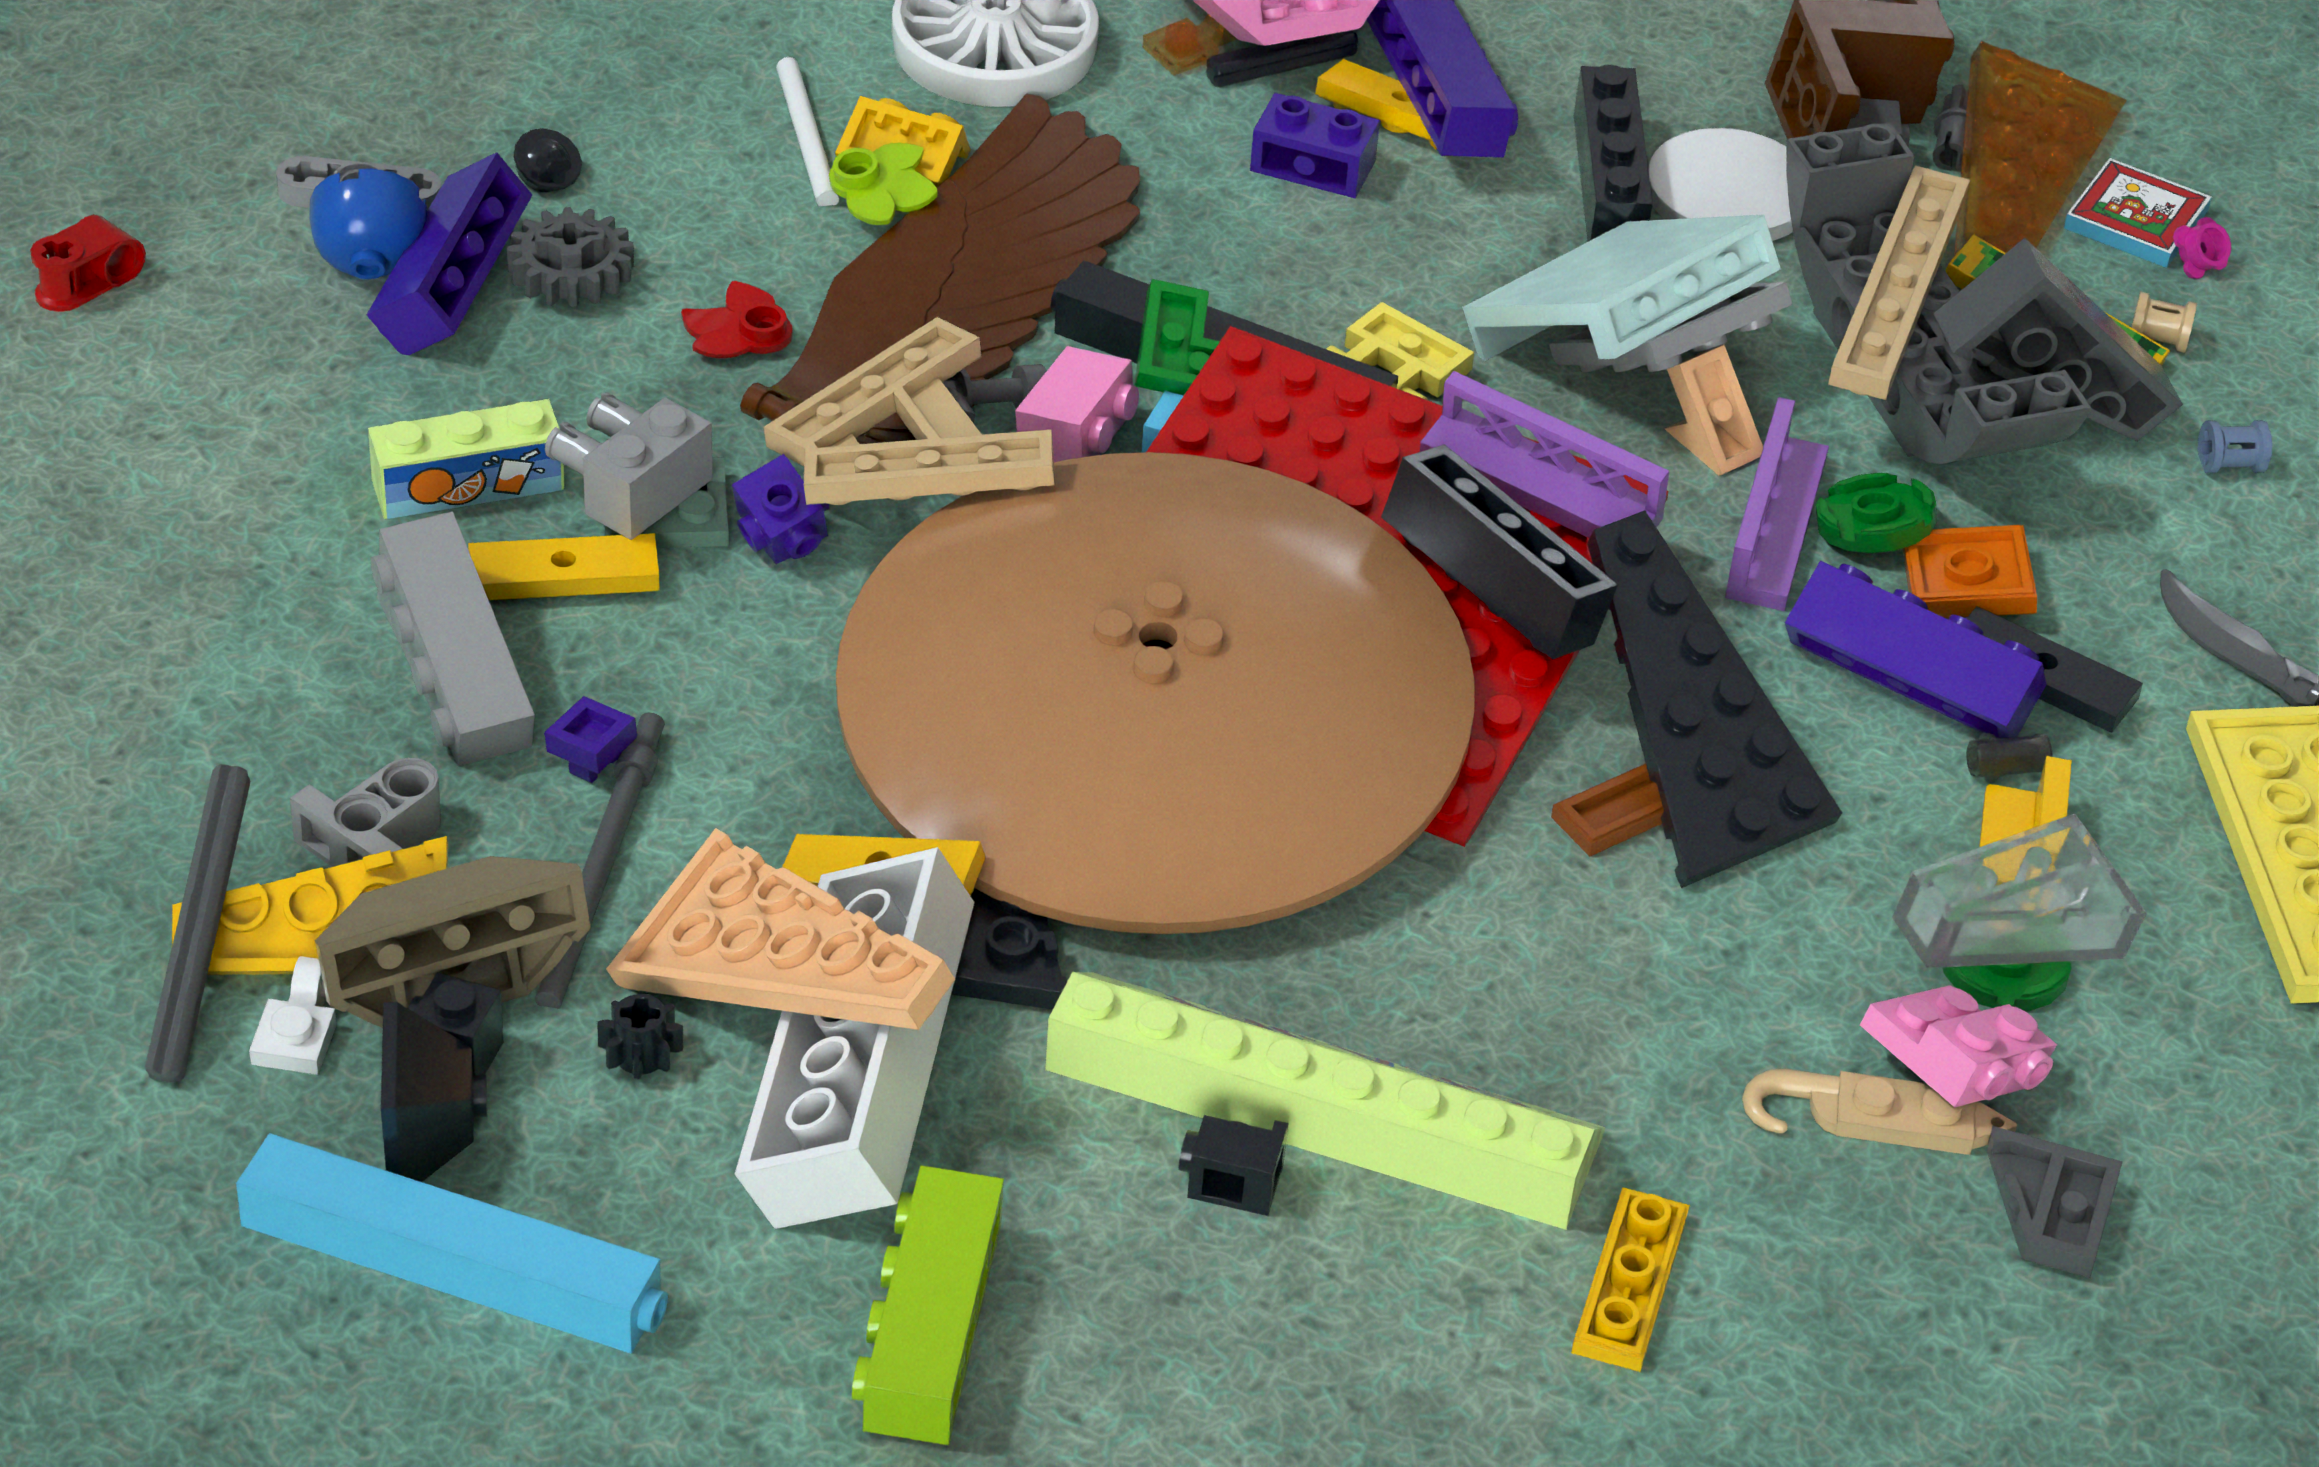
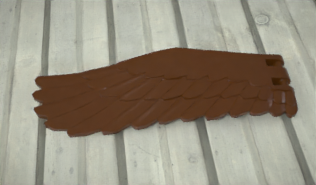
[740,94,1140,444]

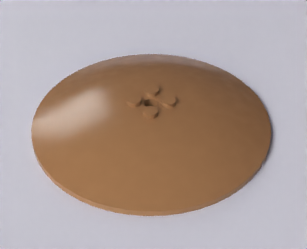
[836,452,1474,934]

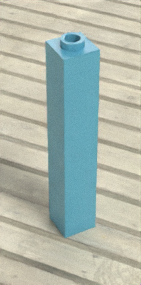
[236,1133,668,1354]

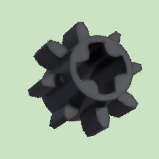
[597,994,684,1079]

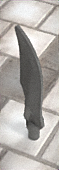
[2160,569,2319,707]

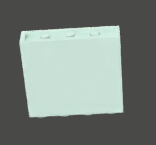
[1462,215,1781,361]

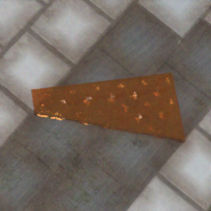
[1954,41,2127,257]

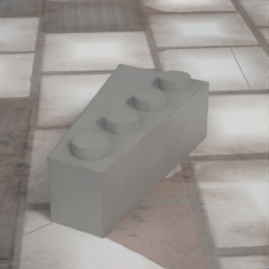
[371,511,535,766]

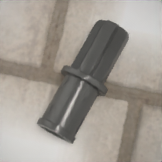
[1933,84,1978,171]

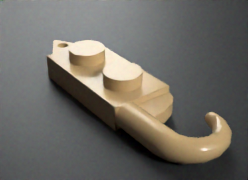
[1742,1069,2017,1155]

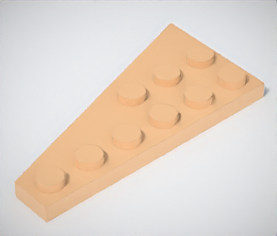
[606,828,955,1030]

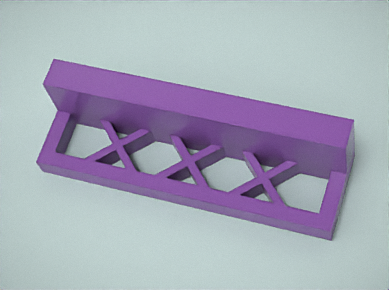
[1420,371,1669,538]
[1725,397,1829,611]

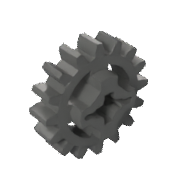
[507,207,634,307]

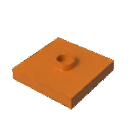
[1903,525,2037,618]

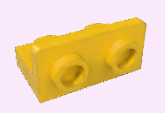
[835,96,971,188]

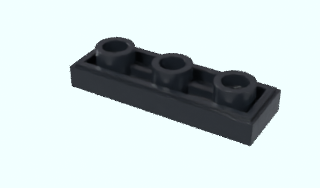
[1966,606,2143,733]

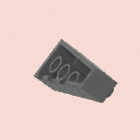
[1933,238,2183,441]

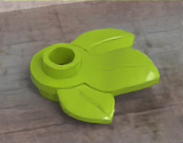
[829,143,938,225]

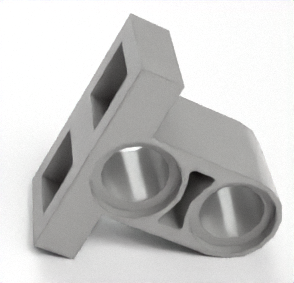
[290,758,441,867]

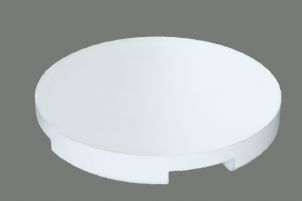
[1648,128,1793,241]

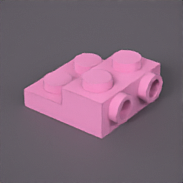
[1860,985,2057,1107]

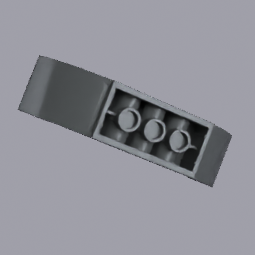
[1786,122,2091,464]

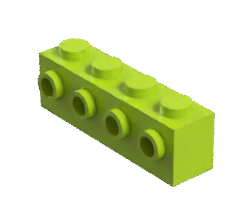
[852,1165,1004,1445]

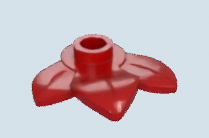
[681,281,793,358]

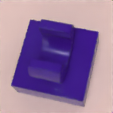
[544,696,637,783]

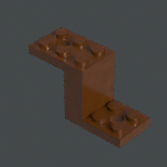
[1764,0,1954,139]

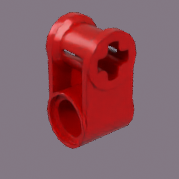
[30,214,146,312]

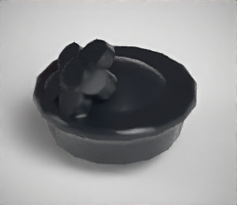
[513,128,582,192]

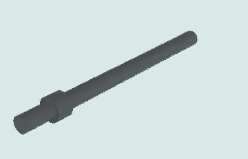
[535,712,665,1009]

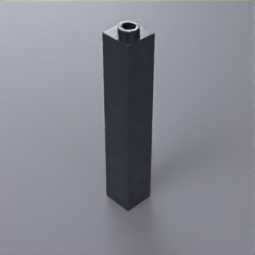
[1050,260,1398,388]

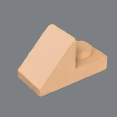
[1665,345,1763,476]

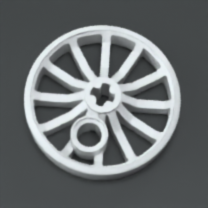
[892,0,1099,107]

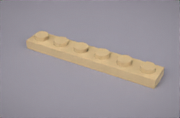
[1828,166,1970,400]

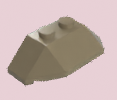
[315,856,591,1028]

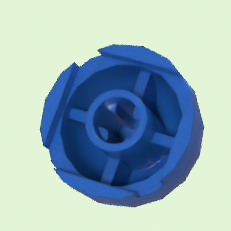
[309,168,427,280]

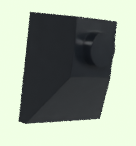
[381,1002,487,1182]

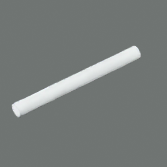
[776,57,839,207]

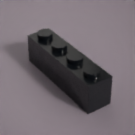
[1573,65,1653,242]
[1381,444,1618,659]

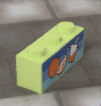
[368,399,564,519]

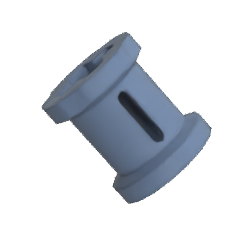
[2198,420,2272,473]

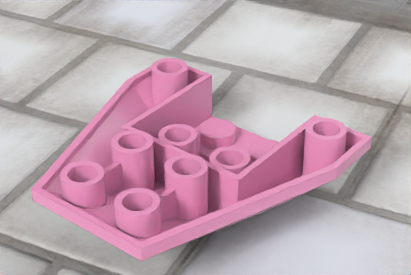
[1193,0,1379,46]

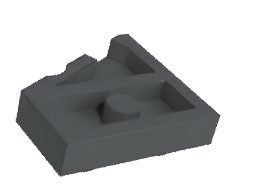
[1987,1126,2122,1278]

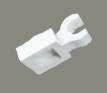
[249,956,337,1075]

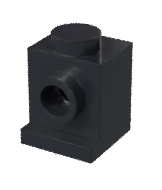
[1178,1115,1288,1216]

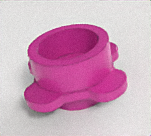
[2173,217,2231,279]

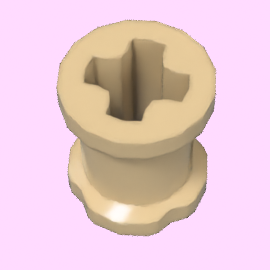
[2131,292,2197,353]

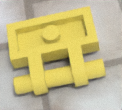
[1327,302,1474,400]

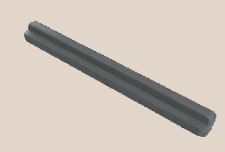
[145,764,251,1082]

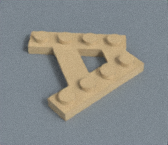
[763,317,1054,505]

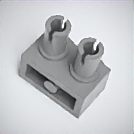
[545,392,713,540]

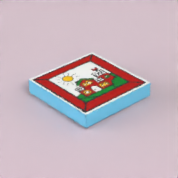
[2064,158,2212,268]

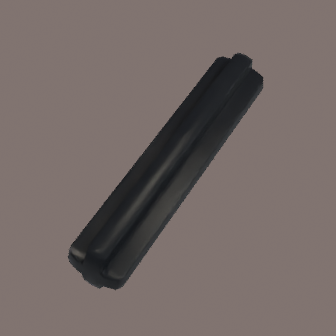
[1206,30,1358,87]

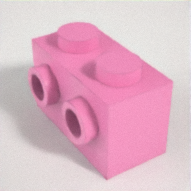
[1015,346,1139,462]

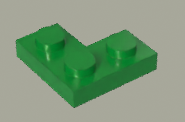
[1134,279,1220,396]

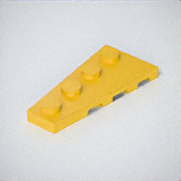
[172,836,448,975]

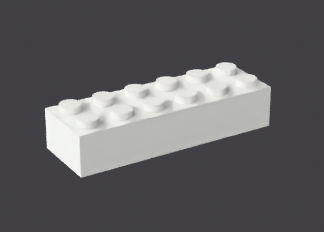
[735,847,974,1229]

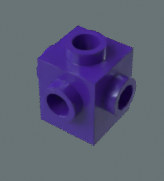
[732,454,830,564]

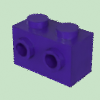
[1250,93,1380,198]

